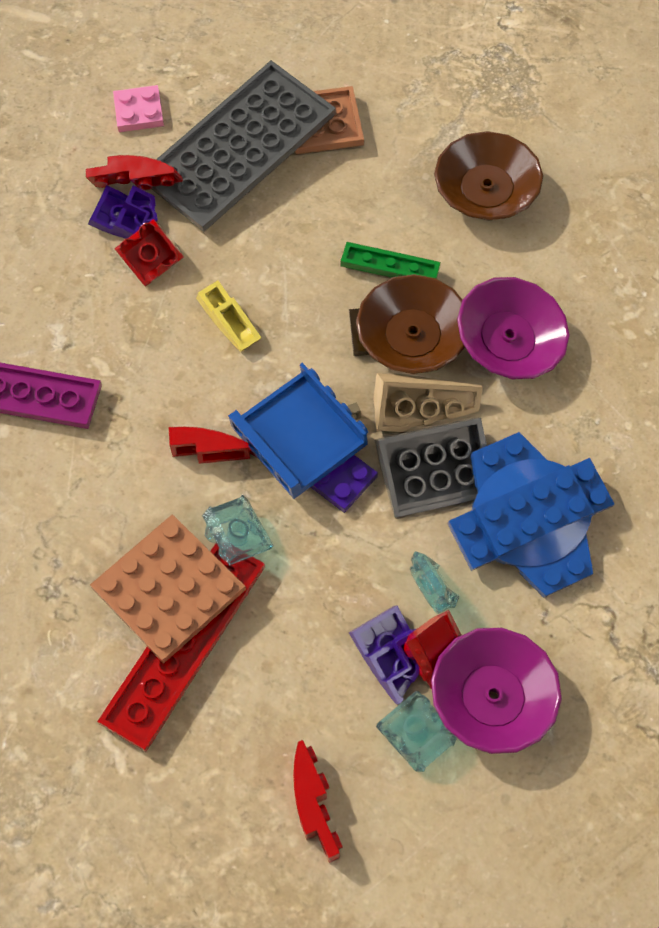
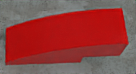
[169,426,250,464]

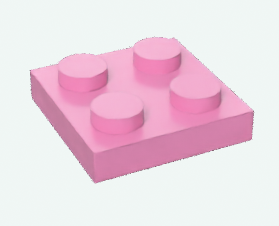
[113,85,164,132]

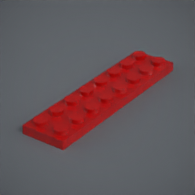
[97,539,265,752]

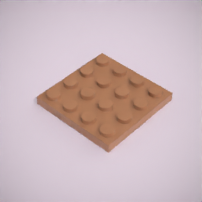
[90,514,246,664]

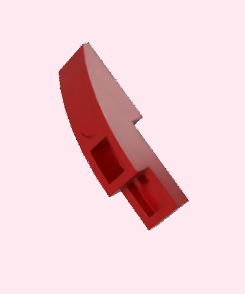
[86,155,183,190]
[293,740,343,863]

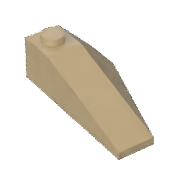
[374,373,483,432]

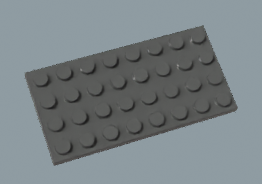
[151,60,337,232]

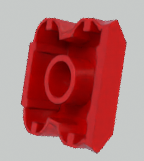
[114,219,184,287]
[404,610,462,689]

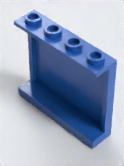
[228,362,368,499]

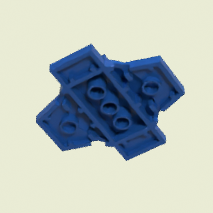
[447,432,615,598]

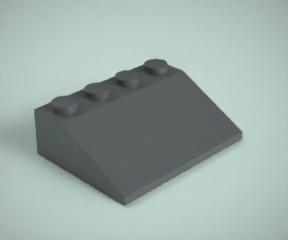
[375,417,487,518]

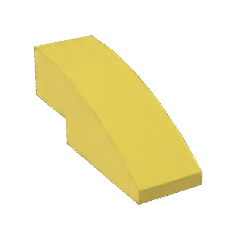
[196,280,261,352]

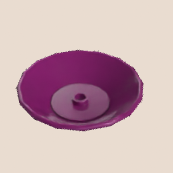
[457,277,570,380]
[431,627,562,754]

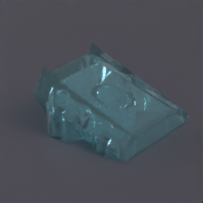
[202,494,274,565]
[410,551,460,614]
[376,691,457,772]

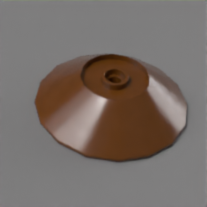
[434,131,544,221]
[356,274,465,374]

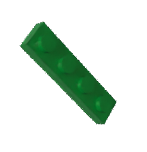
[340,242,441,279]

